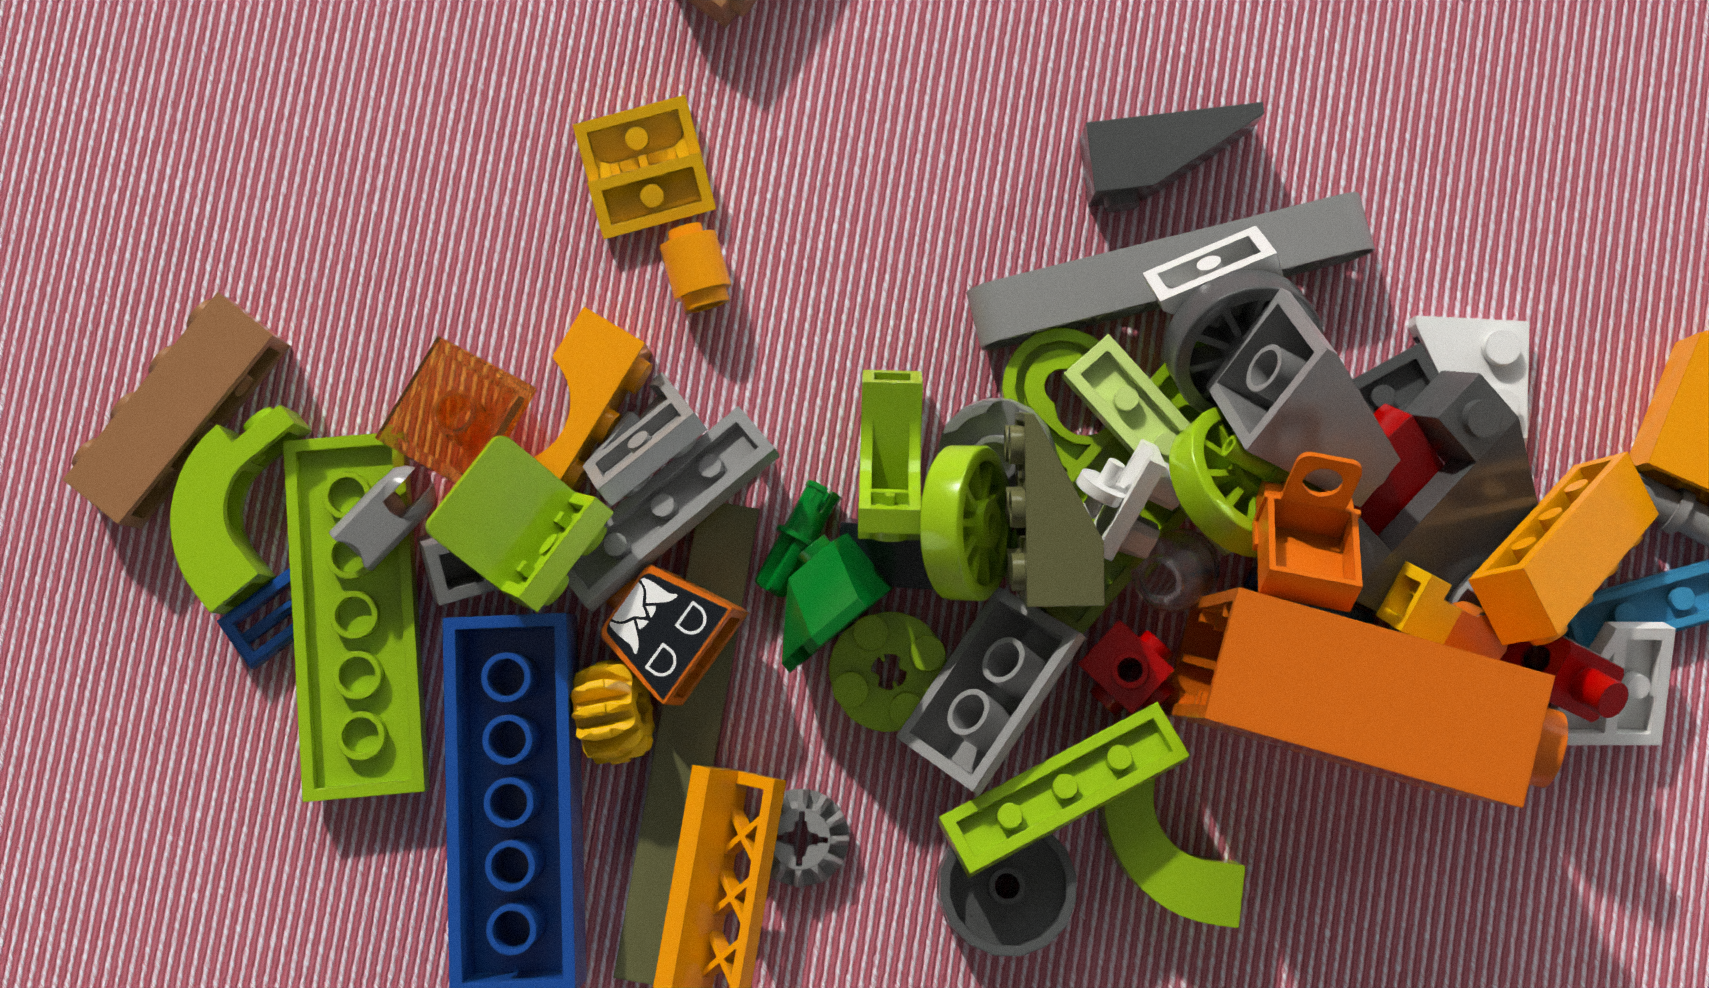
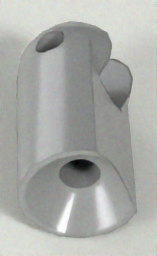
[329,465,436,571]

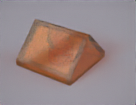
[375,336,537,485]

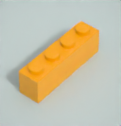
[1468,451,1659,646]

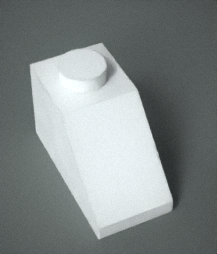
[1143,226,1284,328]

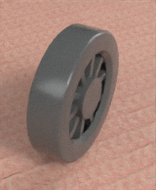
[1164,270,1324,413]

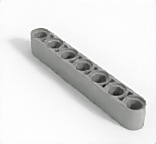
[966,192,1375,350]

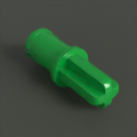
[755,480,841,598]

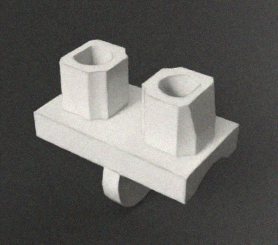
[1076,439,1180,561]

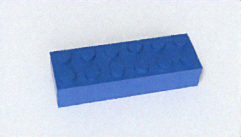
[443,613,587,988]

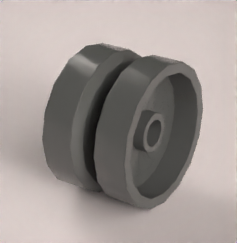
[936,834,1076,956]

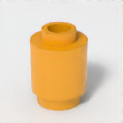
[659,222,731,314]

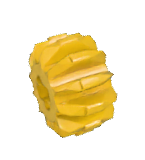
[570,659,655,765]

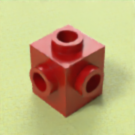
[1078,619,1176,717]

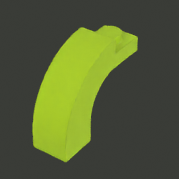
[858,370,923,542]
[170,404,312,614]
[1097,778,1245,928]

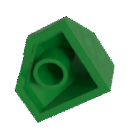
[782,533,893,673]

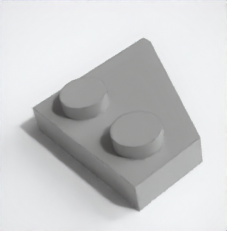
[583,372,708,507]

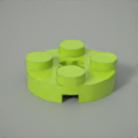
[829,612,947,732]

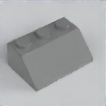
[896,587,1086,796]

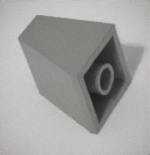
[1206,287,1401,507]

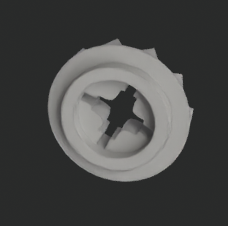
[758,789,849,888]

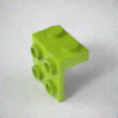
[425,436,614,613]

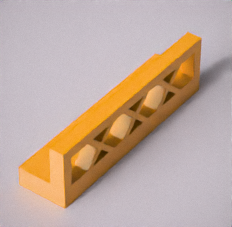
[653,765,786,988]

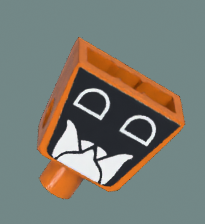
[600,564,749,706]

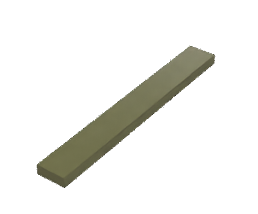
[613,503,760,985]

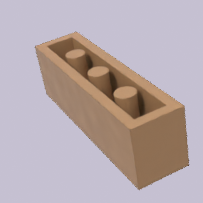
[62,292,291,529]

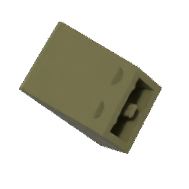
[1004,412,1105,607]

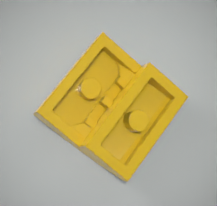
[572,95,716,240]

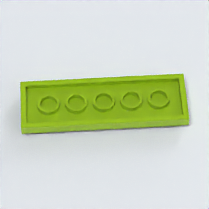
[283,431,430,802]

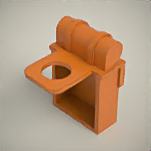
[1252,452,1363,613]

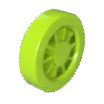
[1169,406,1261,558]
[920,445,1012,601]

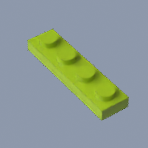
[938,702,1190,878]

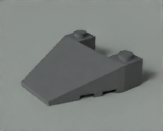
[1354,371,1538,619]

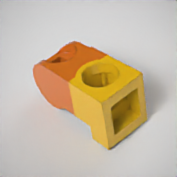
[1375,561,1509,660]

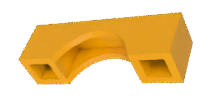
[534,307,653,492]

